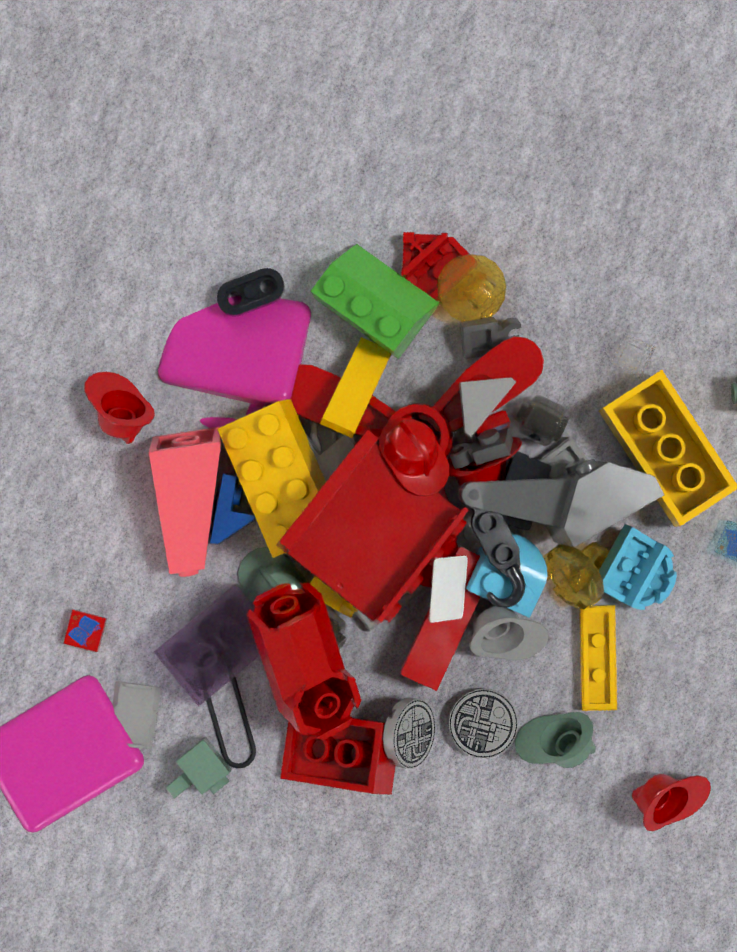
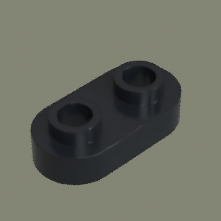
[217,268,285,317]

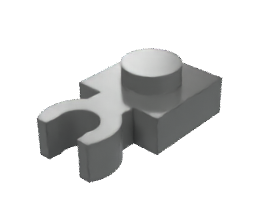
[460,317,521,359]
[450,428,513,469]

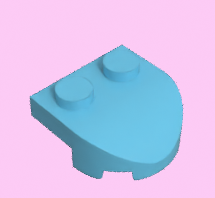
[591,524,677,610]
[466,533,547,618]

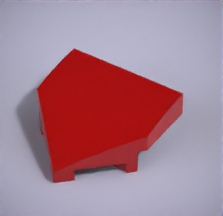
[401,232,477,301]

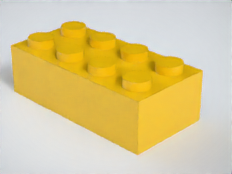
[599,370,737,527]
[217,399,326,558]

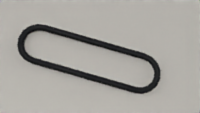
[198,650,256,769]

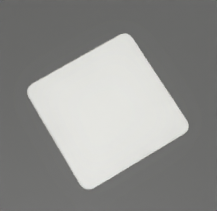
[430,556,468,623]

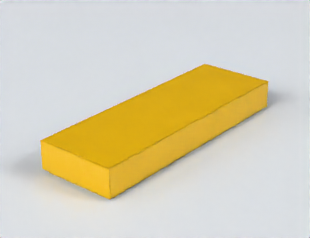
[320,337,391,438]
[579,605,617,711]

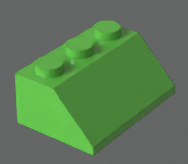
[310,244,440,359]

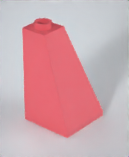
[149,427,221,577]

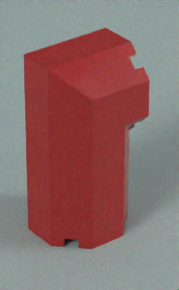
[247,583,362,740]

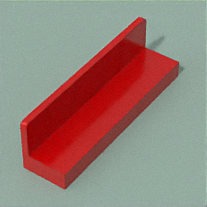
[400,547,481,691]

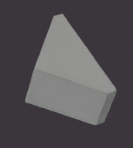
[459,378,516,437]

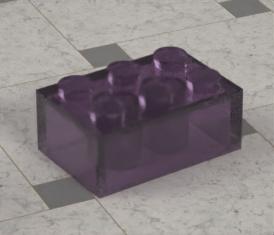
[154,584,260,707]

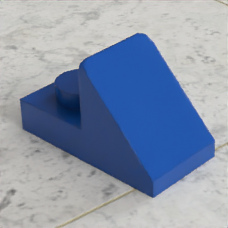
[210,474,256,545]

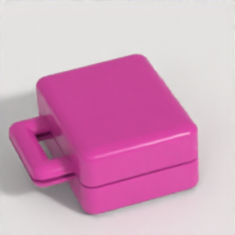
[158,296,311,428]
[0,675,144,833]

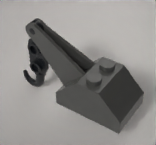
[458,458,664,608]

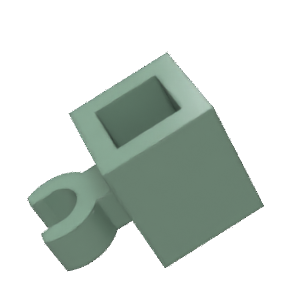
[166,737,232,798]

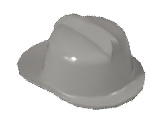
[470,606,549,660]

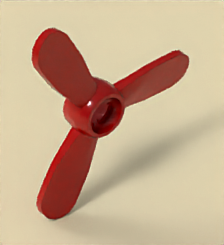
[290,337,544,588]

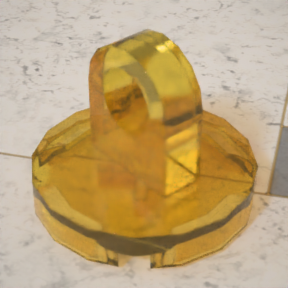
[437,254,506,322]
[544,542,609,609]

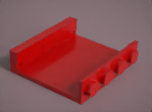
[276,430,469,625]

